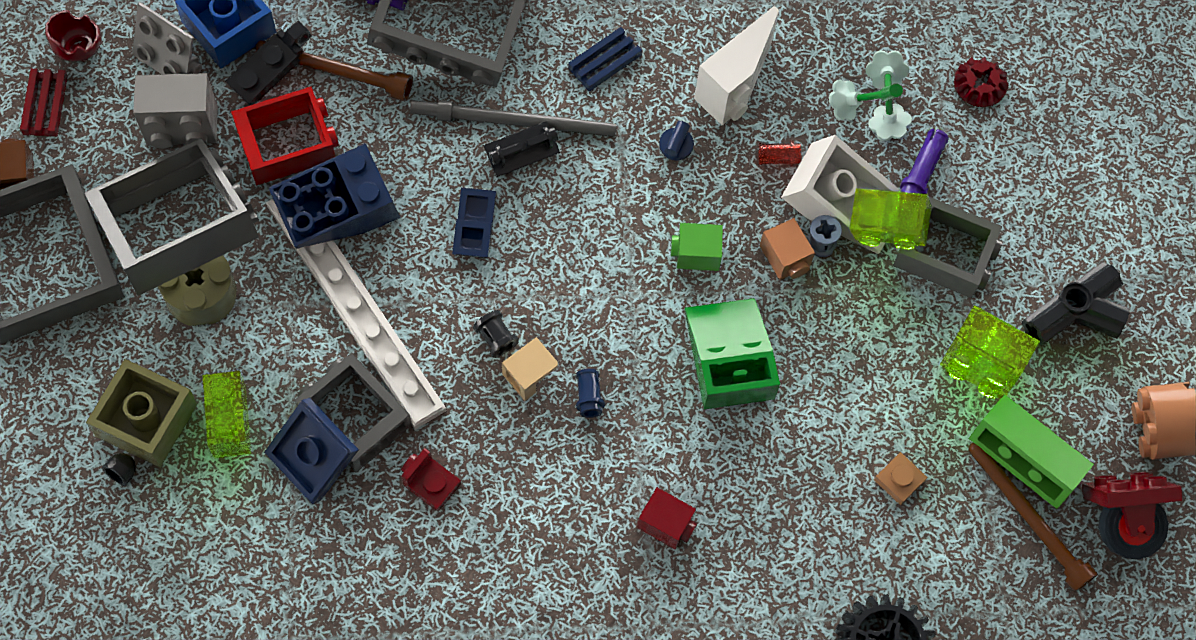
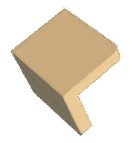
[502,337,558,401]

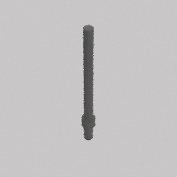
[410,100,616,137]

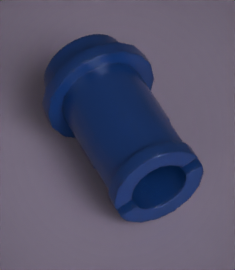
[576,368,605,418]

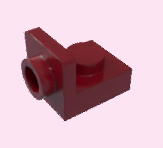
[401,448,462,512]

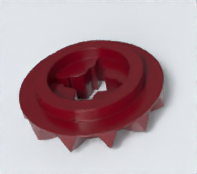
[954,57,1009,107]

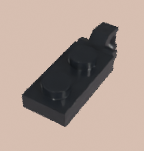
[225,20,312,106]

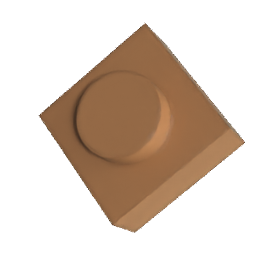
[874,452,928,505]

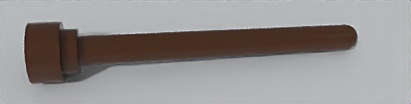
[255,40,413,102]
[968,442,1098,593]

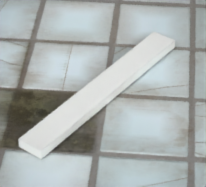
[266,199,446,430]

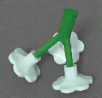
[829,50,912,141]

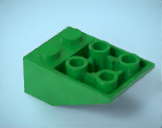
[684,298,780,410]

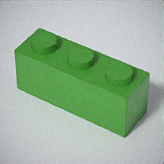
[968,394,1094,509]

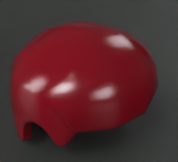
[45,10,102,62]

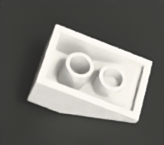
[694,6,779,125]
[781,135,901,254]

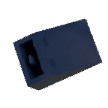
[269,143,401,249]

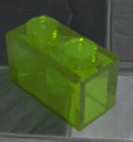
[849,188,932,249]
[202,370,252,459]

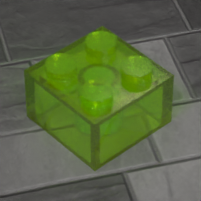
[940,305,1040,399]

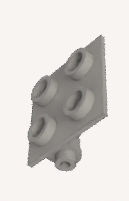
[132,2,202,75]

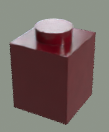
[637,487,698,550]

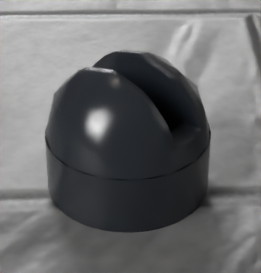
[102,453,136,486]

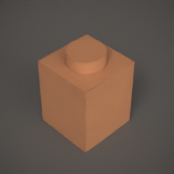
[759,218,815,280]

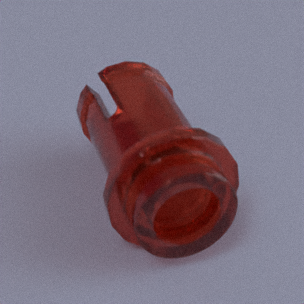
[758,140,801,167]

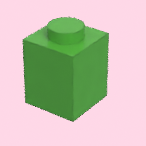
[670,223,723,271]

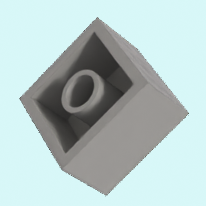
[133,73,218,149]

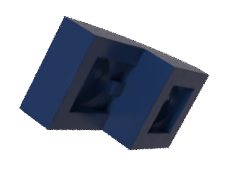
[452,187,497,258]

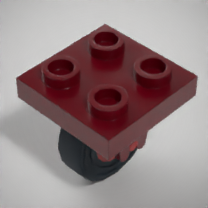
[1082,472,1182,560]

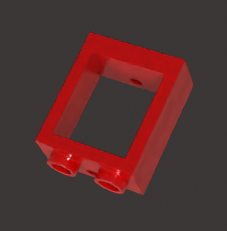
[231,86,339,186]

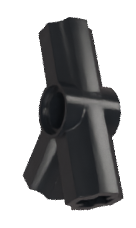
[1021,261,1130,346]

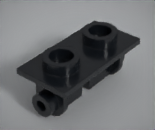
[483,121,560,178]

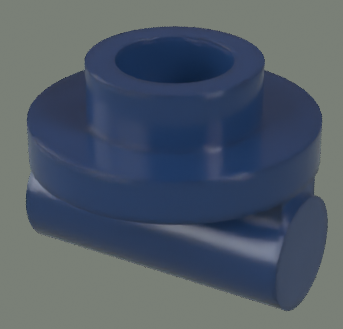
[659,121,694,161]

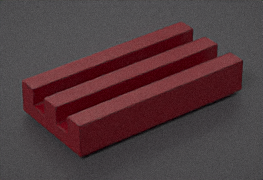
[20,68,68,137]

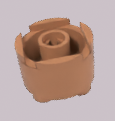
[1131,382,1196,460]

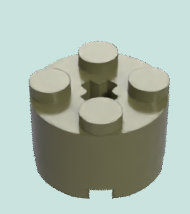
[158,255,237,326]

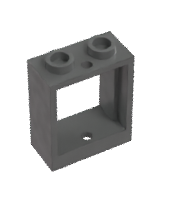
[893,194,1003,298]
[295,353,412,473]

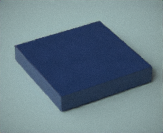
[264,398,359,505]

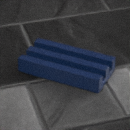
[568,27,642,92]

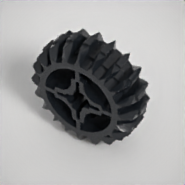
[835,594,936,640]

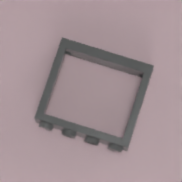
[367,0,526,87]
[84,138,259,296]
[0,164,125,345]

